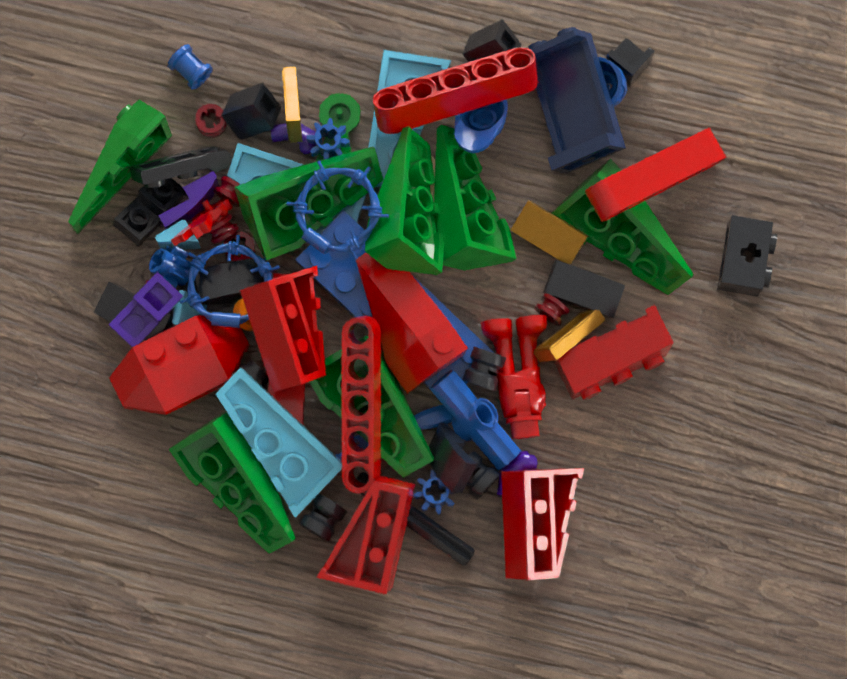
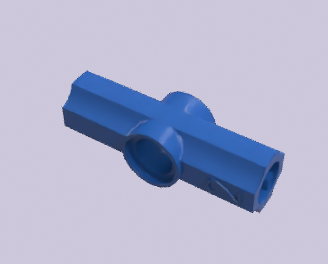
[429,369,521,470]

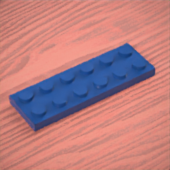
[295,210,494,388]

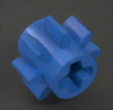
[307,118,350,159]
[149,245,191,289]
[414,470,454,516]

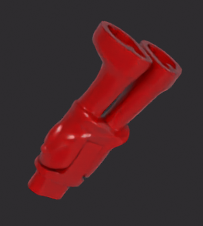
[481,315,547,439]

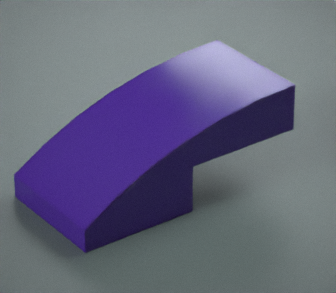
[158,171,220,230]
[109,272,183,347]

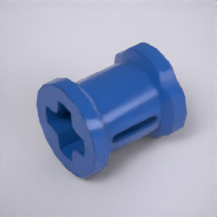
[168,44,213,90]

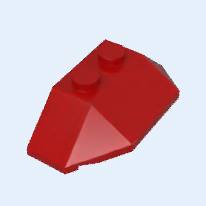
[109,315,250,415]

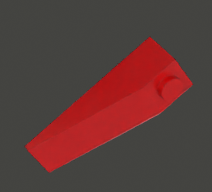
[355,253,468,394]

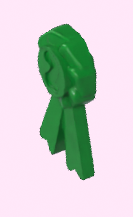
[316,93,361,162]

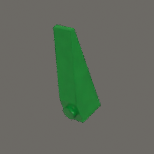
[68,99,172,234]
[434,124,517,271]
[365,126,444,275]
[234,147,384,260]
[552,158,694,295]
[309,335,435,477]
[169,411,296,554]

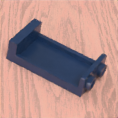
[528,27,626,173]

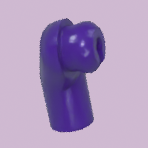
[270,123,316,154]
[497,451,538,497]

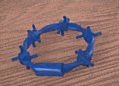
[287,160,389,260]
[179,235,280,328]

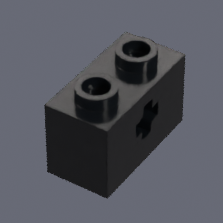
[717,215,777,297]

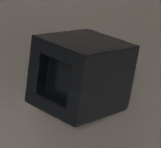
[463,19,522,62]
[605,38,655,88]
[221,83,282,140]

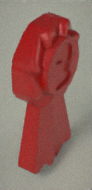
[171,198,232,246]

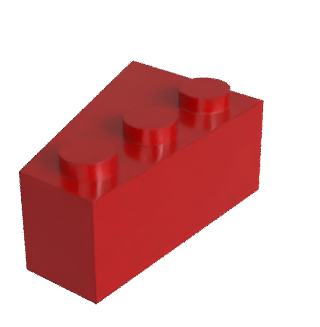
[240,265,326,392]
[554,305,674,401]
[501,468,584,580]
[316,476,415,594]

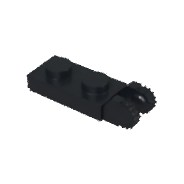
[130,146,232,188]

